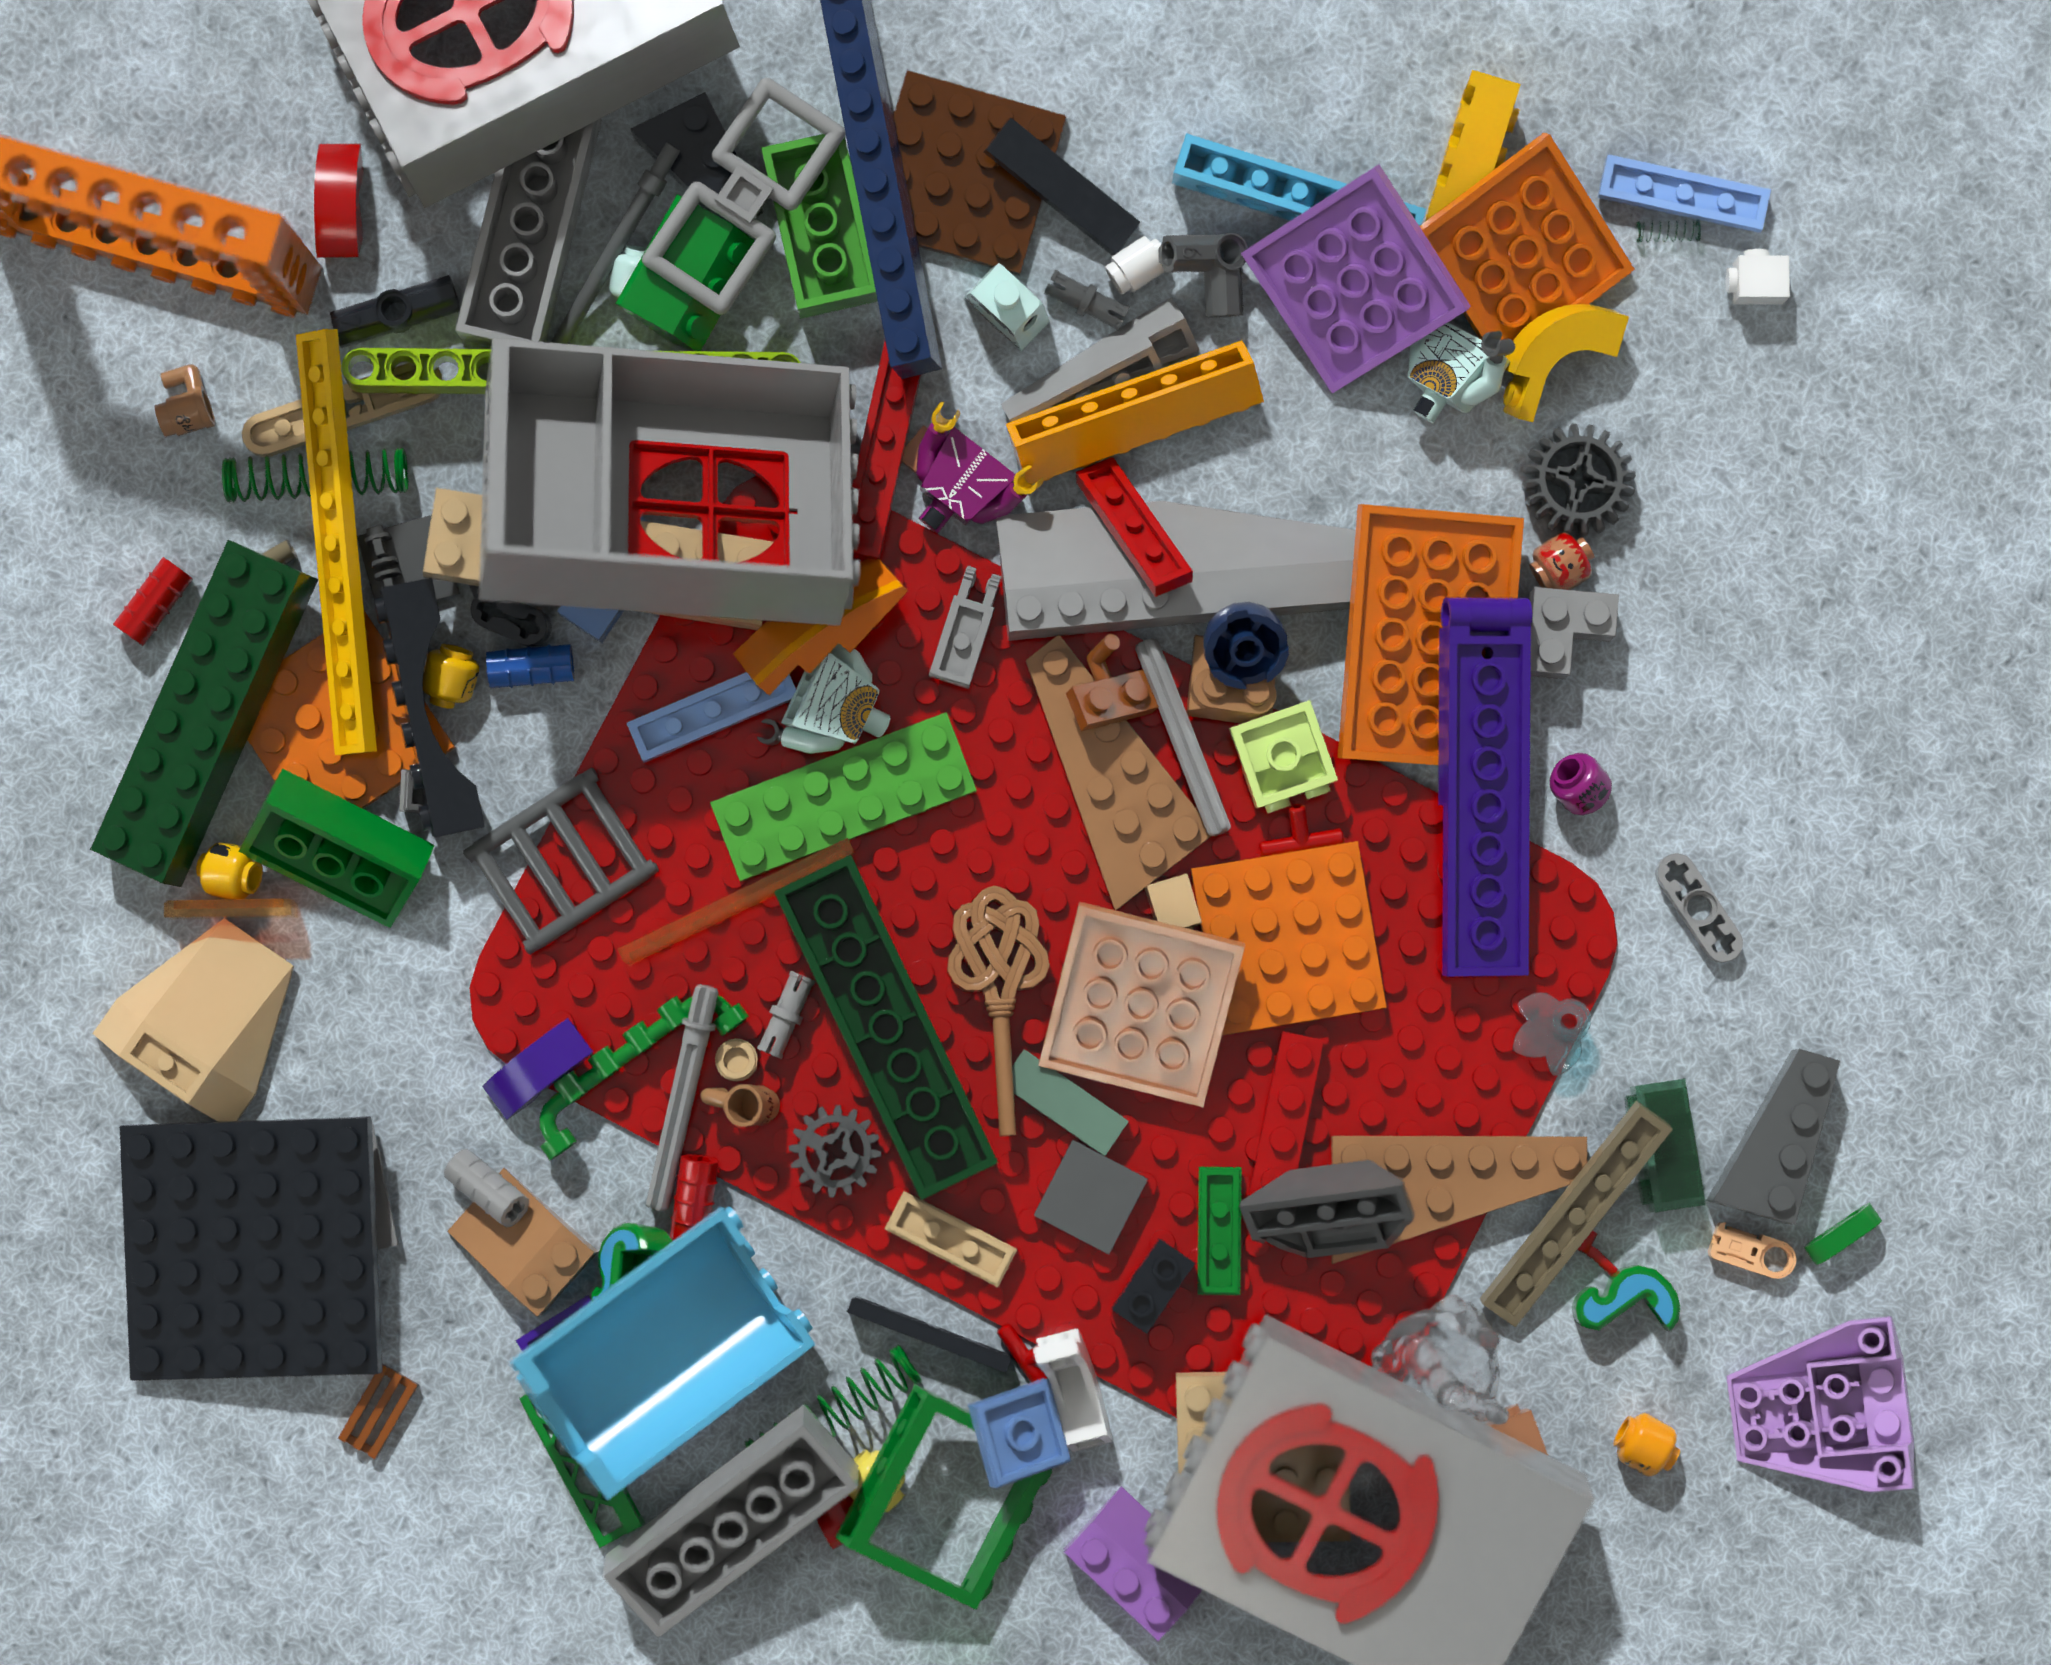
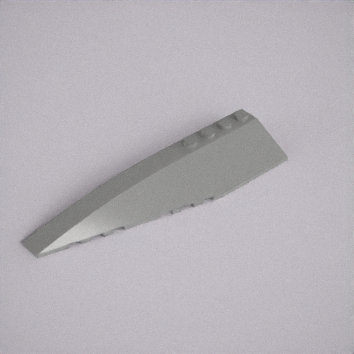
[996,501,1356,641]

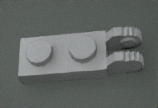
[929,566,1002,689]

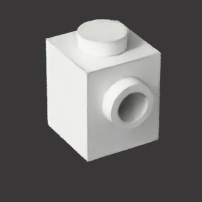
[1726,249,1790,305]

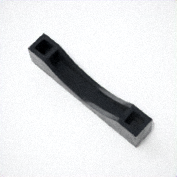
[374,578,485,838]

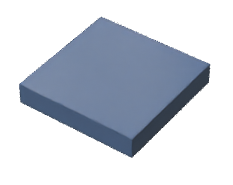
[968,1378,1071,1488]

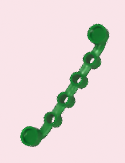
[539,995,749,1161]

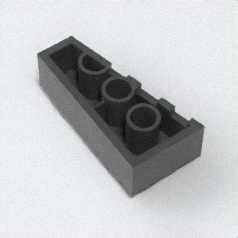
[1706,1049,1841,1225]

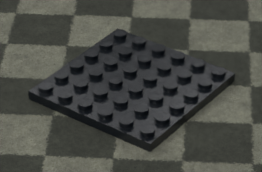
[119,1116,382,1381]

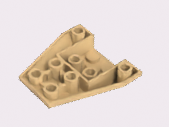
[92,918,294,1122]

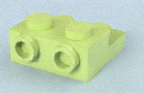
[1229,700,1338,813]

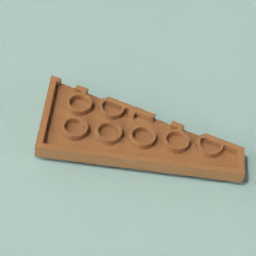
[1331,1136,1587,1264]

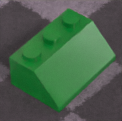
[615,195,754,351]

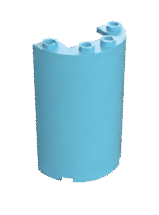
[509,1206,816,1500]

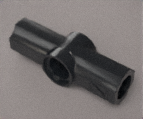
[329,275,461,348]

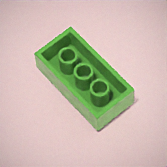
[761,134,878,319]

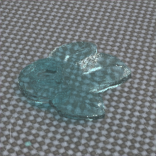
[1513,993,1591,1076]

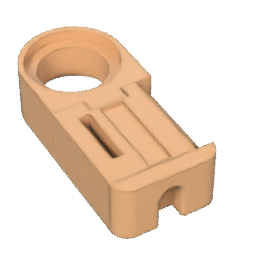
[1708,1222,1796,1279]

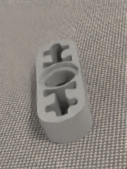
[1655,853,1743,963]

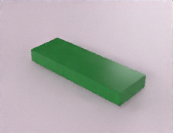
[1197,1167,1241,1295]

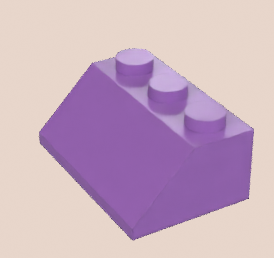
[1063,1486,1202,1641]

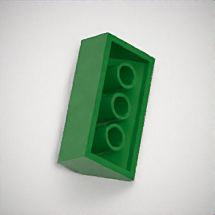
[238,768,435,928]

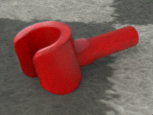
[1577,1230,1618,1276]

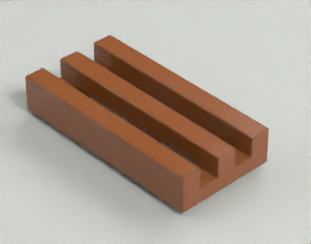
[338,1363,419,1459]

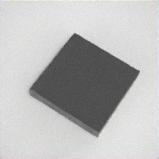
[1034,1140,1148,1254]

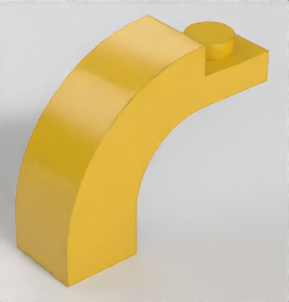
[1503,304,1629,422]

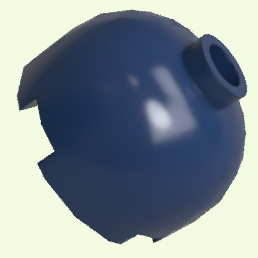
[1203,602,1289,689]

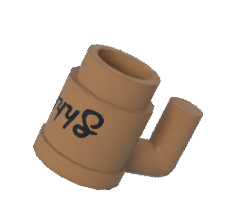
[155,364,216,437]
[701,1085,780,1127]

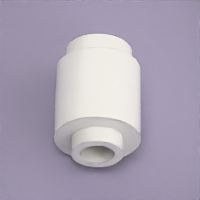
[1104,236,1165,295]

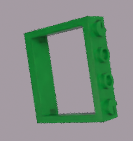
[835,1384,1053,1610]

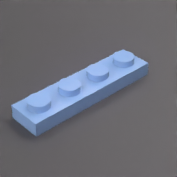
[1597,154,1771,233]
[627,672,796,763]

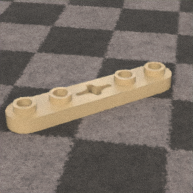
[242,362,444,457]

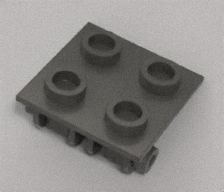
[357,515,460,600]

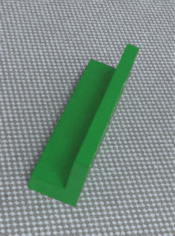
[519,1394,645,1548]

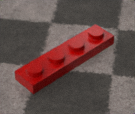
[1076,457,1193,597]
[1248,1031,1324,1196]

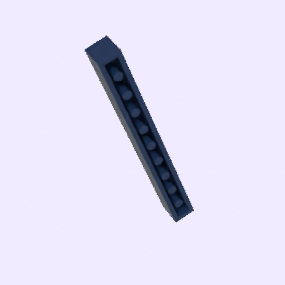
[820,0,942,379]

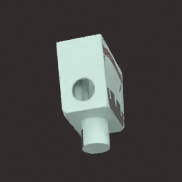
[964,263,1050,352]

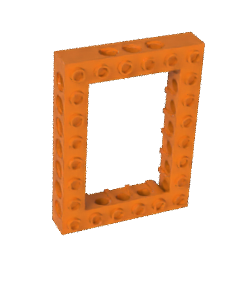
[0,135,322,318]

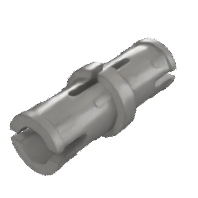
[757,971,816,1059]

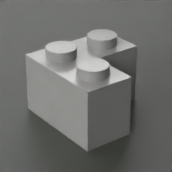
[1529,587,1619,680]

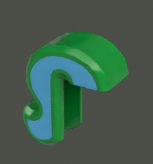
[591,1223,672,1301]
[1572,1265,1680,1332]

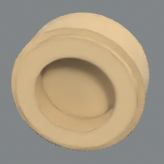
[715,1039,758,1081]

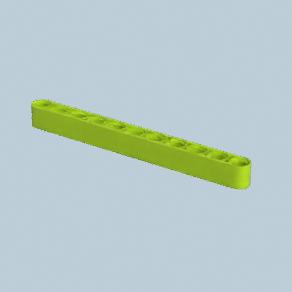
[341,348,801,394]

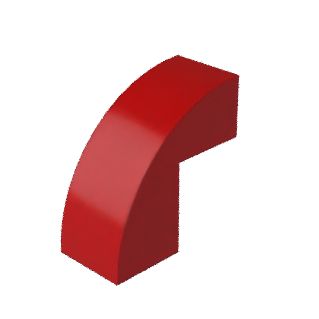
[314,144,363,258]

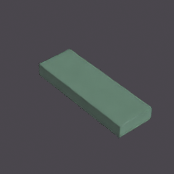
[1012,1049,1129,1156]

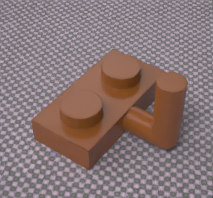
[1066,634,1159,731]

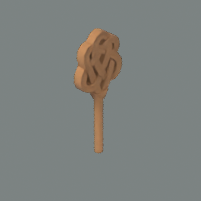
[947,886,1050,1137]

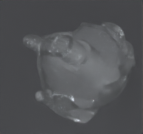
[1371,1295,1509,1425]

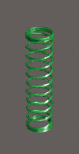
[222,448,409,503]
[744,1345,922,1448]

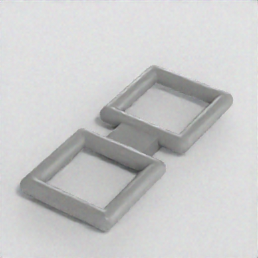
[642,78,846,315]

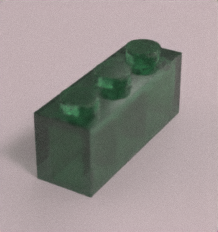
[1625,1079,1706,1212]

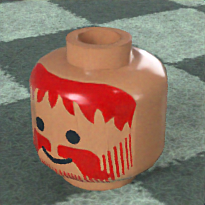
[1529,532,1595,590]

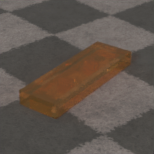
[164,899,298,920]

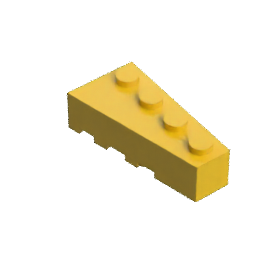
[1424,70,1521,222]

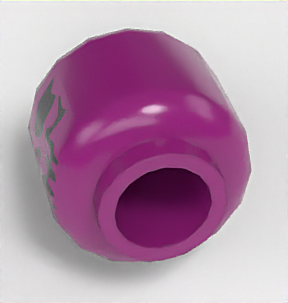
[1550,753,1612,816]

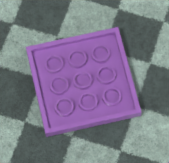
[1241,164,1471,393]

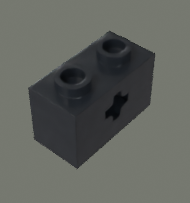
[1111,1238,1195,1334]

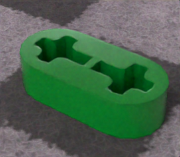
[1804,1203,1882,1265]

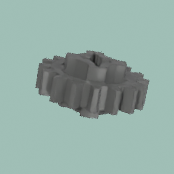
[789,1105,882,1197]

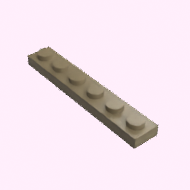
[1479,1100,1673,1327]

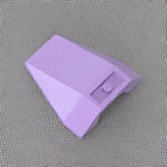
[1727,1316,1914,1492]

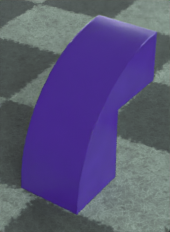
[482,1018,593,1120]

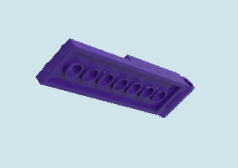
[1438,597,1532,976]

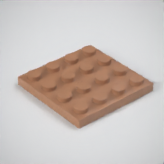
[1038,902,1245,1107]

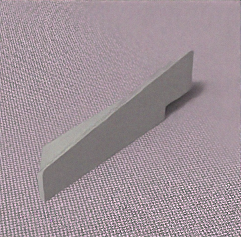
[1001,298,1200,422]

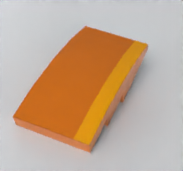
[733,559,908,695]

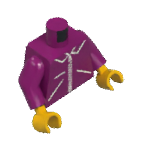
[916,402,1043,534]

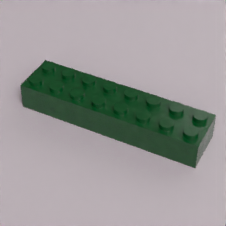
[90,540,318,887]
[774,854,998,1200]

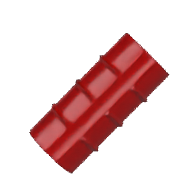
[113,557,193,646]
[670,1154,719,1241]

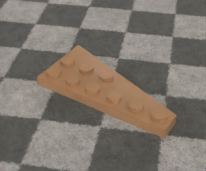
[1026,635,1211,911]

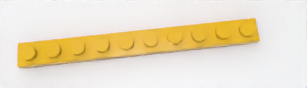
[296,329,377,756]

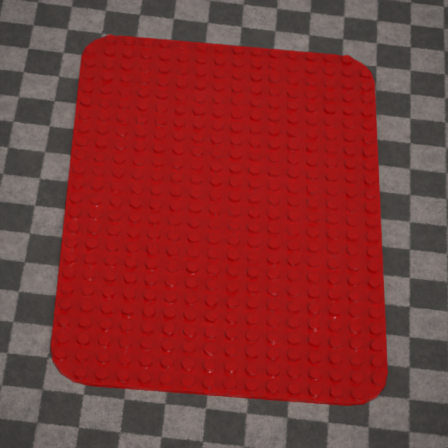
[469,476,1618,1418]

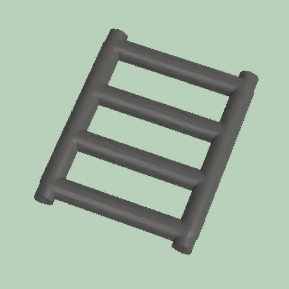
[463,767,659,955]

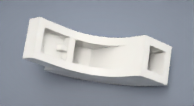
[1033,1328,1113,1452]

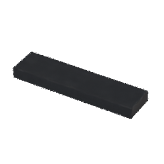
[983,118,1140,256]
[847,1296,1012,1373]

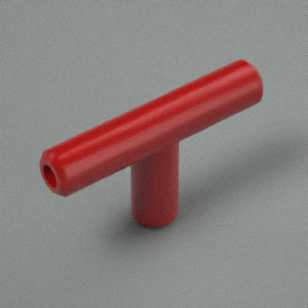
[1259,803,1344,857]
[997,1323,1047,1383]

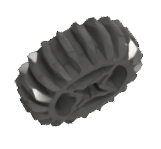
[1522,424,1636,537]

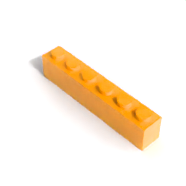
[1006,340,1264,484]

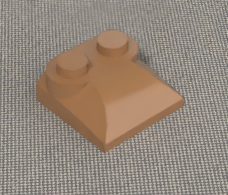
[1186,635,1277,724]

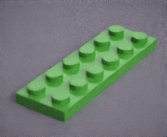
[710,712,977,882]

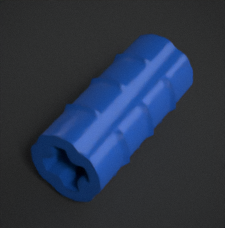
[486,644,575,688]

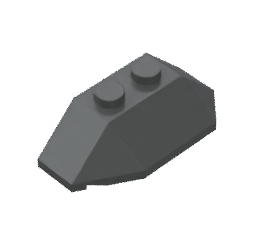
[1239,1160,1415,1258]

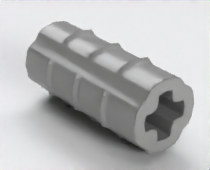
[444,1149,529,1228]

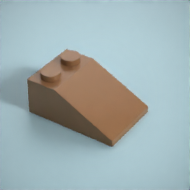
[447,1168,599,1317]

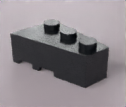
[630,92,763,225]

